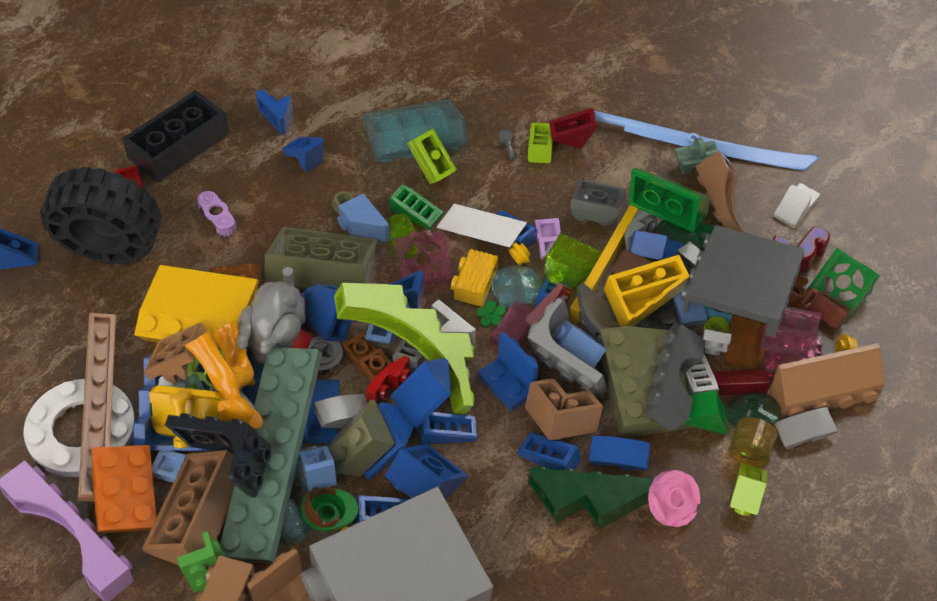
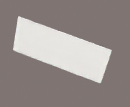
[436,204,527,247]

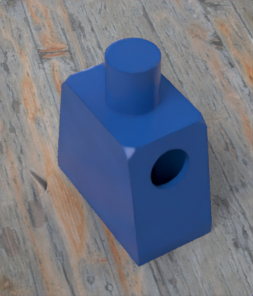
[302,284,352,341]

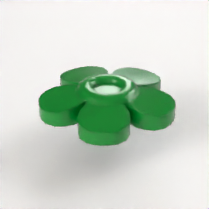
[476,301,506,327]

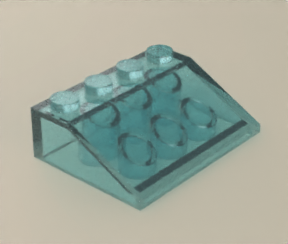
[361,99,468,162]

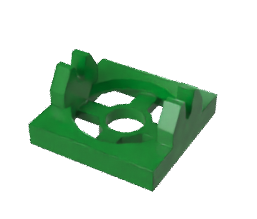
[809,247,881,317]

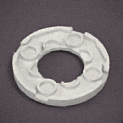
[24,379,136,477]

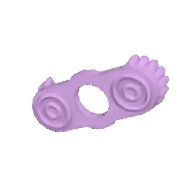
[197,191,237,237]

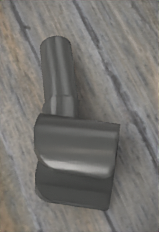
[499,130,515,160]

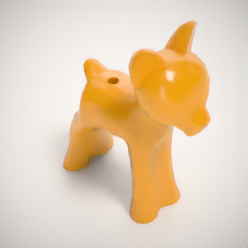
[185,320,263,429]

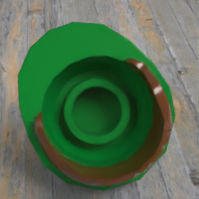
[301,487,358,533]

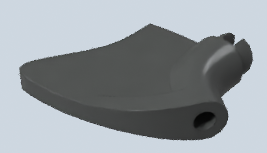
[577,283,621,340]

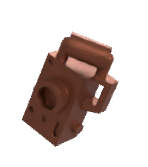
[799,287,852,329]

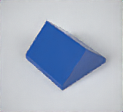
[391,358,451,428]

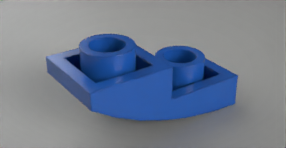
[589,436,651,471]

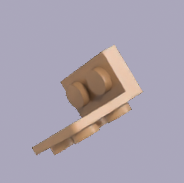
[247,548,311,601]

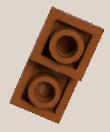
[342,332,391,382]

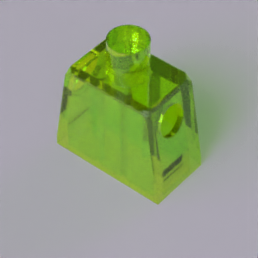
[544,233,602,287]

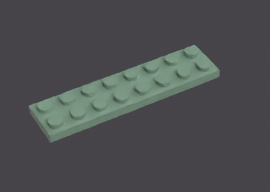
[220,348,322,564]

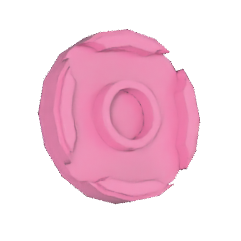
[648,470,701,527]

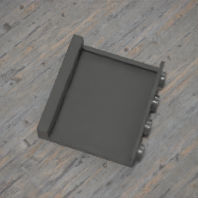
[681,225,805,338]

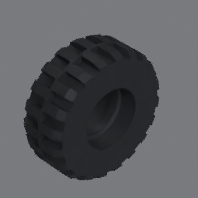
[40,167,162,265]

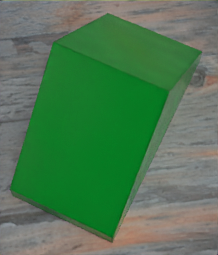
[683,390,728,435]

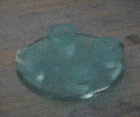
[492,265,542,307]

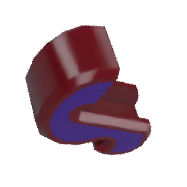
[773,226,830,273]

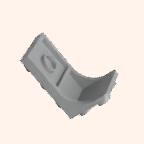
[528,297,608,400]

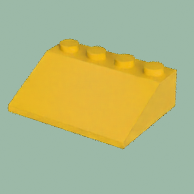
[134,265,259,349]

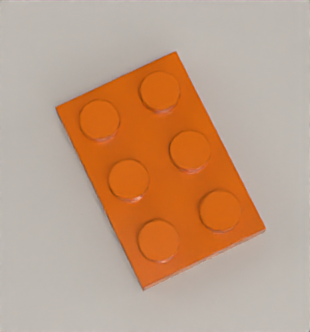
[91,445,156,533]

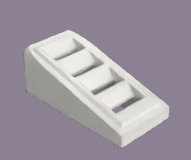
[684,354,719,395]

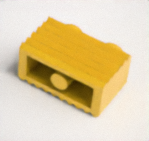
[451,249,498,307]

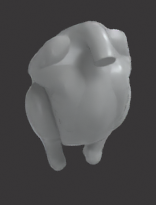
[237,267,305,364]

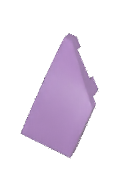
[534,218,562,260]

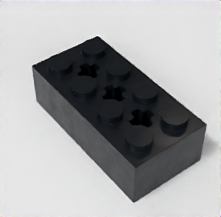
[122,90,229,182]

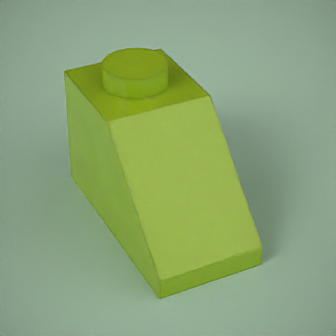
[730,463,768,516]

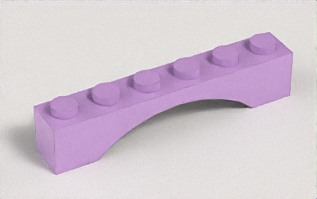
[0,460,134,601]

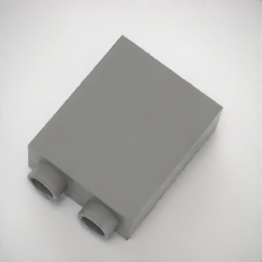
[300,487,493,601]

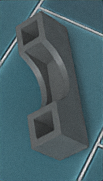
[646,324,706,431]

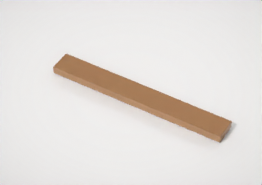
[78,312,116,502]

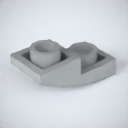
[625,211,658,252]
[702,329,732,356]
[312,394,368,428]
[775,407,838,450]

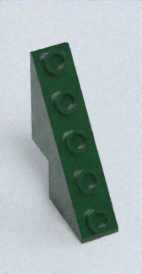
[528,466,656,529]

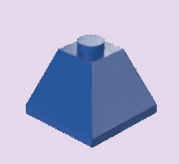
[364,402,413,480]

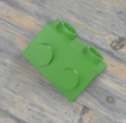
[177,531,225,592]

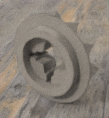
[308,336,343,374]

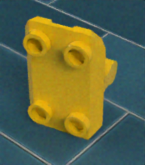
[149,385,225,448]

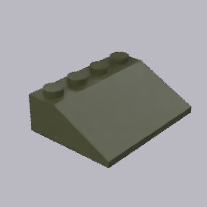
[264,227,379,290]
[597,326,696,438]

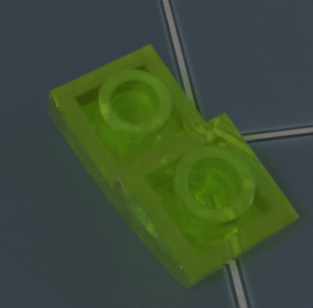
[385,213,424,262]

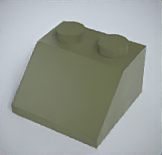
[328,400,395,477]

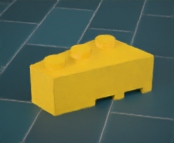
[604,255,690,327]

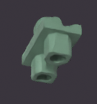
[674,137,718,174]

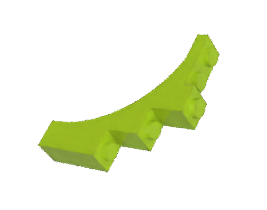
[334,283,474,415]

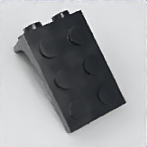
[165,413,272,498]

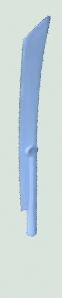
[595,111,820,171]

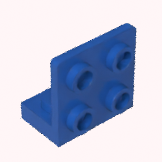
[478,332,538,412]

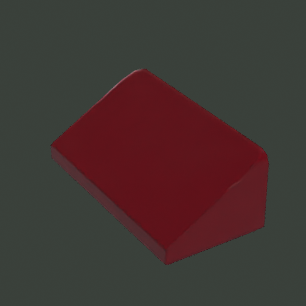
[712,369,771,395]

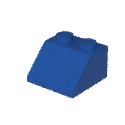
[385,444,468,500]

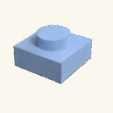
[152,451,186,483]

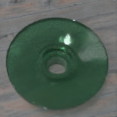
[726,392,781,431]

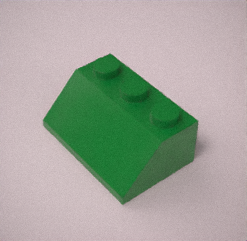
[629,168,710,233]

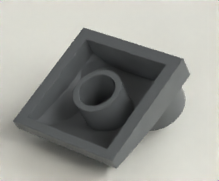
[570,179,625,226]

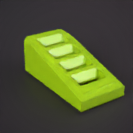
[528,123,553,163]

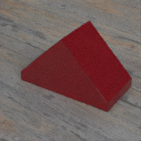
[549,108,598,149]

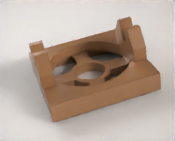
[144,323,207,384]

